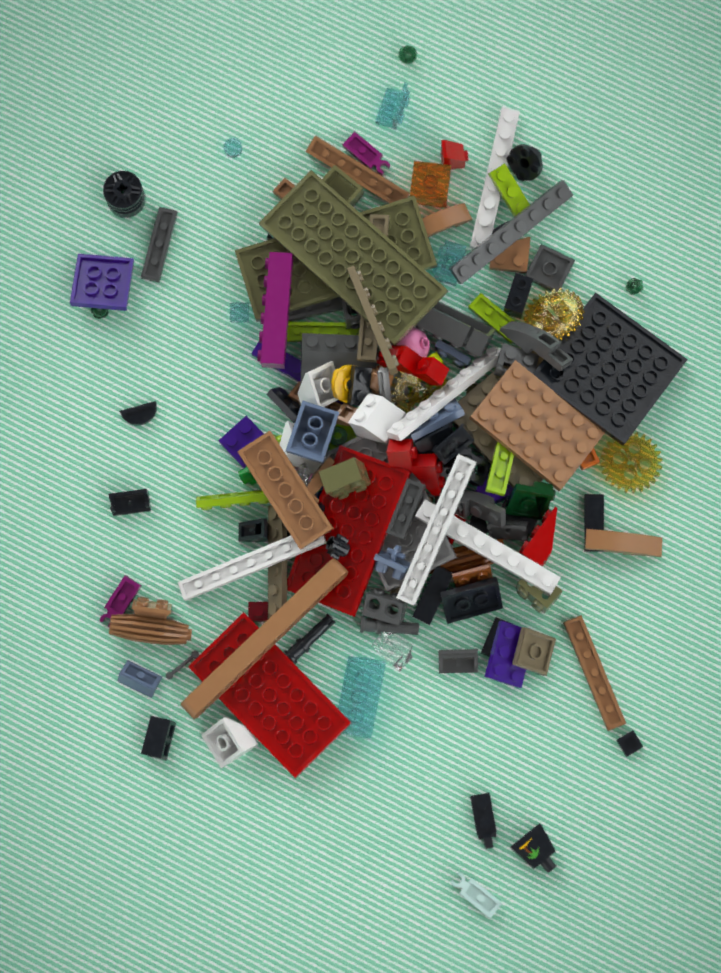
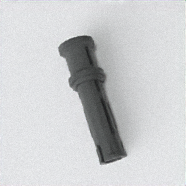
[360,616,419,635]

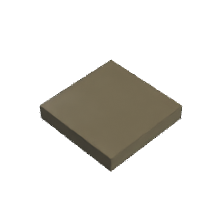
[512,627,556,676]

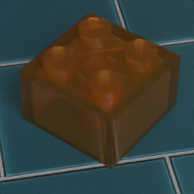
[410,161,451,208]

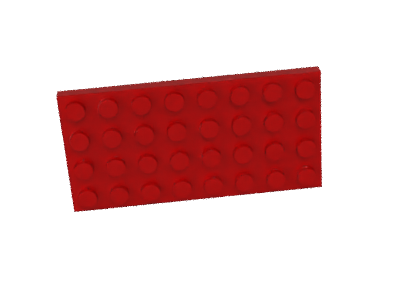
[287,445,411,617]
[188,612,352,778]

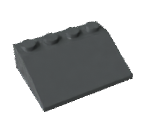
[300,333,378,395]

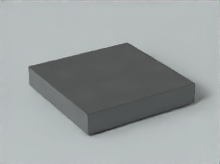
[525,244,575,294]

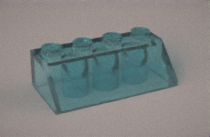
[338,656,386,740]

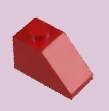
[441,140,469,170]

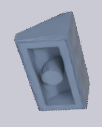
[118,660,162,698]

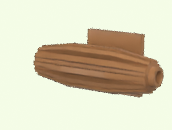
[109,597,192,645]

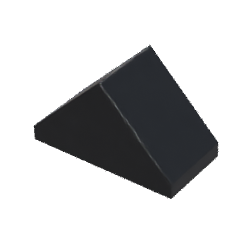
[238,518,268,542]

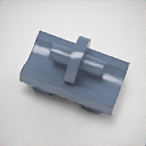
[373,545,411,580]

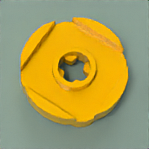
[331,365,355,403]

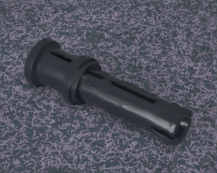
[284,614,336,664]

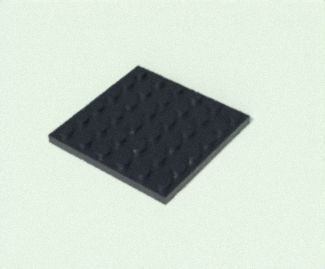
[533,292,688,446]

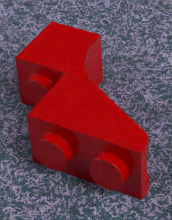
[376,345,449,386]
[387,439,445,496]

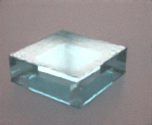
[230,303,249,323]

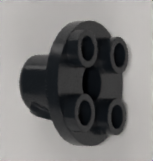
[506,144,543,181]

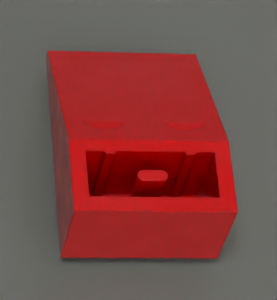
[519,507,558,567]

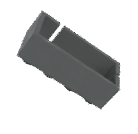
[415,302,496,357]

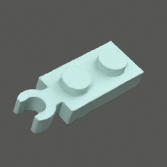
[451,872,502,919]

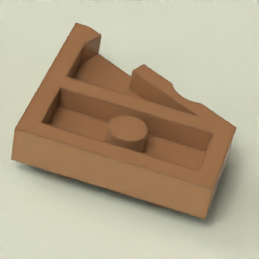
[489,237,531,274]

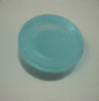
[223,138,242,158]

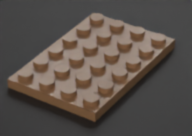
[469,360,605,491]

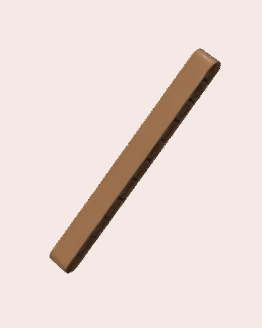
[180,558,348,719]

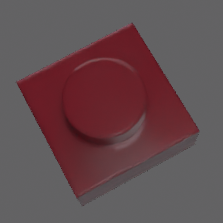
[248,602,268,622]

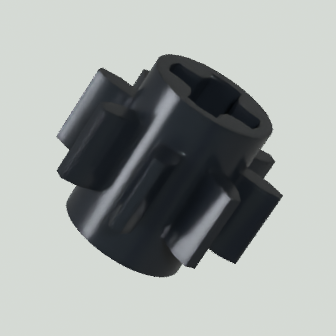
[326,534,350,559]

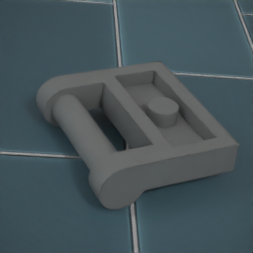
[494,343,539,376]

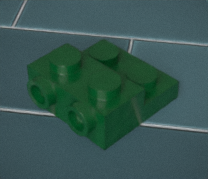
[504,481,556,520]

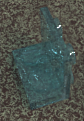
[375,83,411,130]

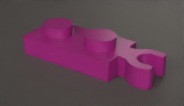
[342,131,390,176]
[100,575,142,627]

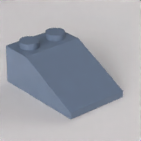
[285,401,339,464]

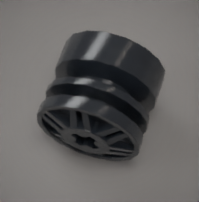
[103,171,146,218]

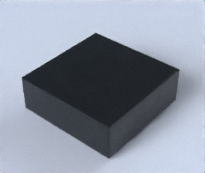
[616,730,643,757]

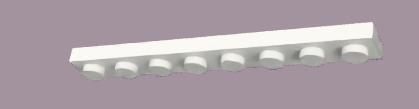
[470,107,520,249]
[386,347,501,441]
[396,454,477,606]
[415,500,561,595]
[178,535,326,601]

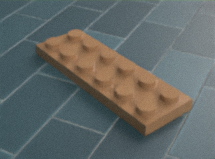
[237,431,333,550]

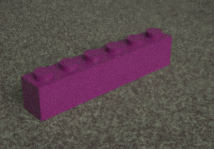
[257,252,293,369]

